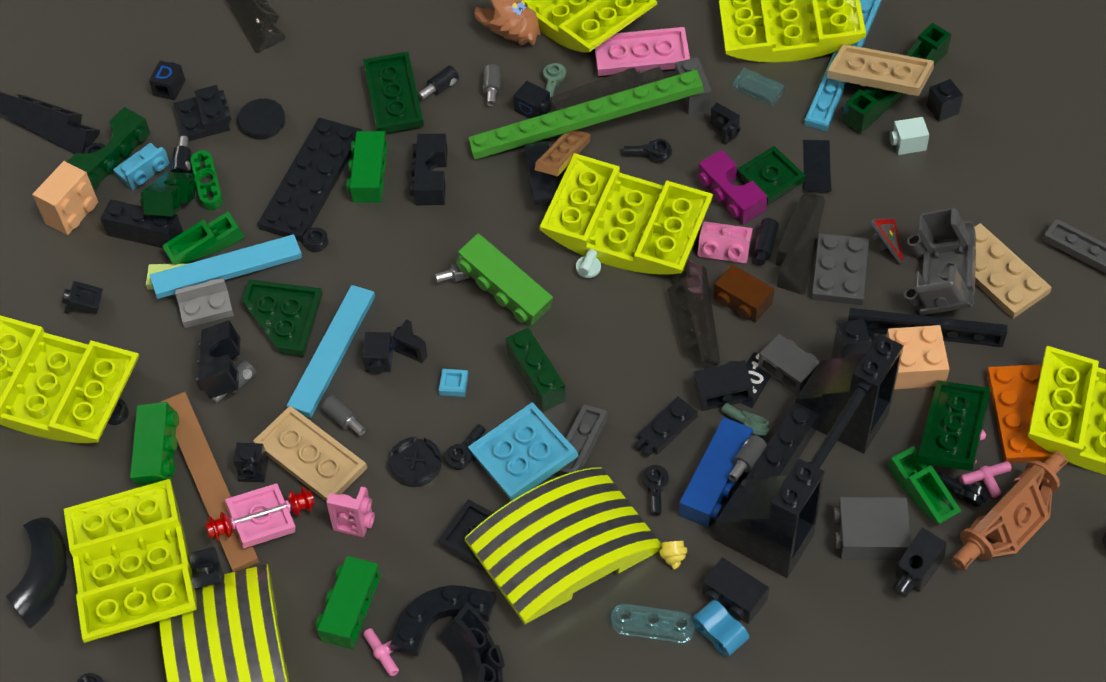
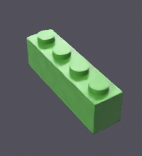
[456,233,553,327]

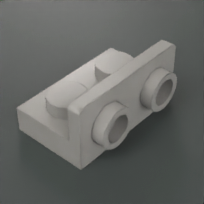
[175,278,234,328]

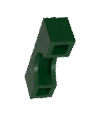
[67,107,151,189]

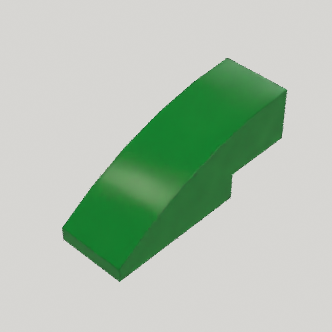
[162,211,245,265]
[887,446,962,525]

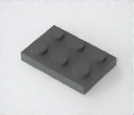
[812,233,869,305]

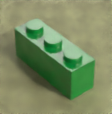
[347,131,388,203]
[130,402,179,487]
[316,556,381,650]

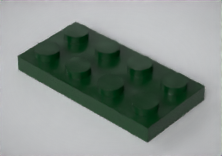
[363,51,424,133]
[918,380,991,471]

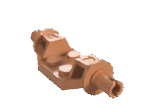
[951,451,1068,571]

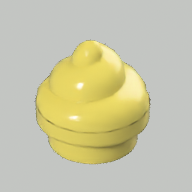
[659,541,687,569]

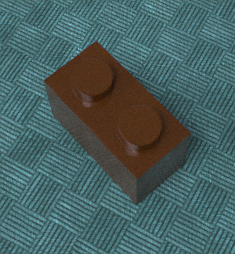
[714,264,774,323]

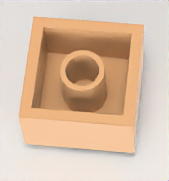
[32,161,98,235]
[886,325,949,390]

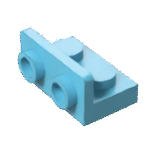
[113,143,170,191]

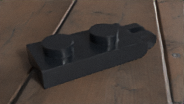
[634,397,698,458]

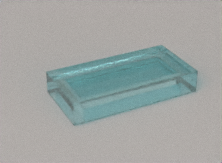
[732,67,785,106]

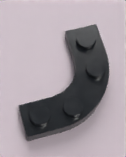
[390,585,496,657]

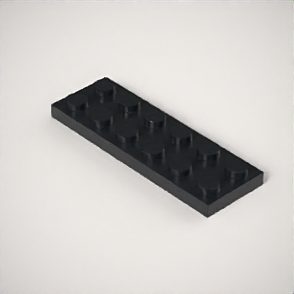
[257,117,362,242]

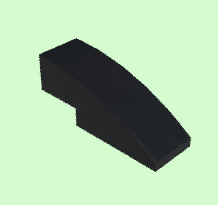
[524,141,557,205]

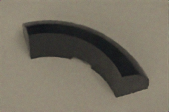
[6,517,68,629]
[439,602,505,682]

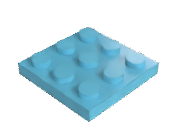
[468,402,579,501]

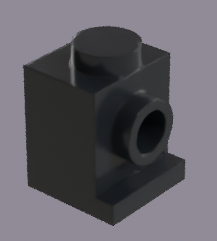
[233,443,269,483]

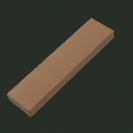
[535,130,591,176]

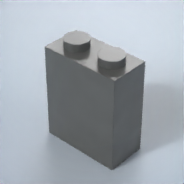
[833,497,911,560]

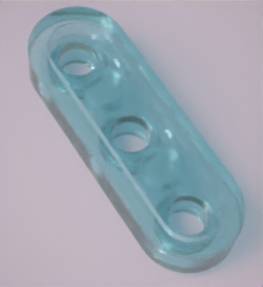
[611,604,696,643]

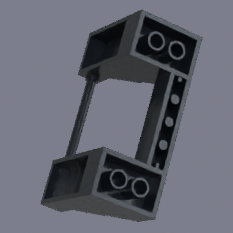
[714,333,904,578]

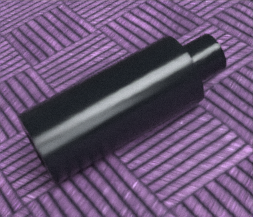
[753,218,779,265]

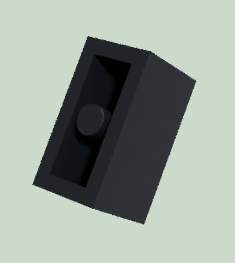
[694,360,753,411]
[702,557,769,624]

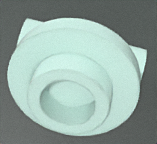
[576,249,601,278]

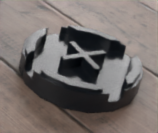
[238,98,285,139]
[389,437,442,487]

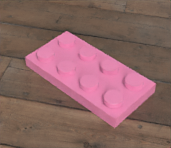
[595,27,690,76]

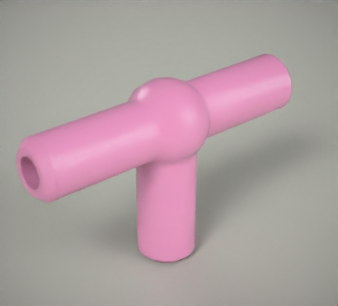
[959,461,1012,499]
[363,628,399,676]

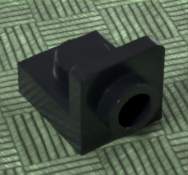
[711,102,741,145]
[61,281,103,314]
[393,319,427,363]
[189,547,222,589]

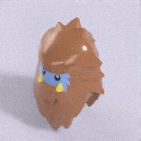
[474,0,540,45]

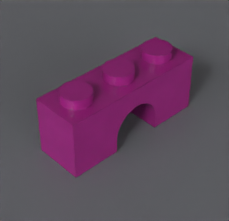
[697,150,767,225]

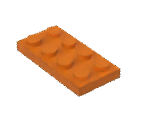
[987,364,1052,463]

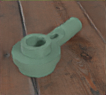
[543,63,566,101]
[722,403,769,437]

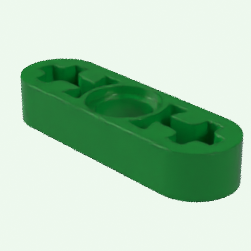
[191,150,223,210]

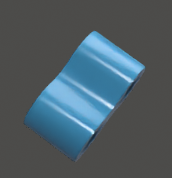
[691,600,749,657]

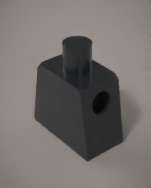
[892,527,947,598]

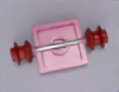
[205,483,315,549]

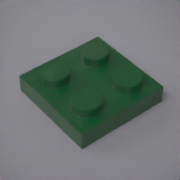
[736,146,806,205]

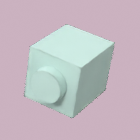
[890,117,929,155]

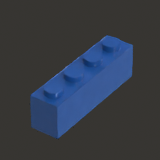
[679,417,753,528]

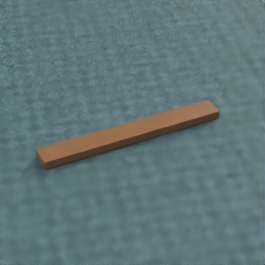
[161,392,260,572]

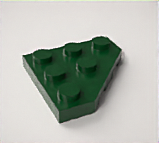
[242,279,323,356]

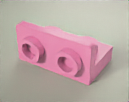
[698,221,753,263]
[326,486,375,538]

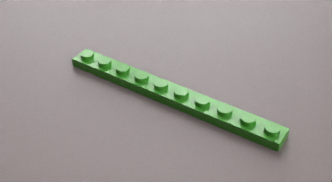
[469,69,704,160]

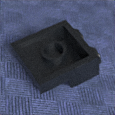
[174,85,232,142]

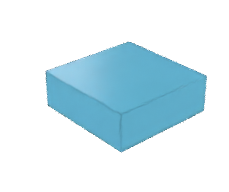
[439,369,469,397]

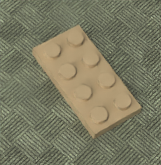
[827,44,934,96]
[974,223,1052,319]
[253,406,367,502]

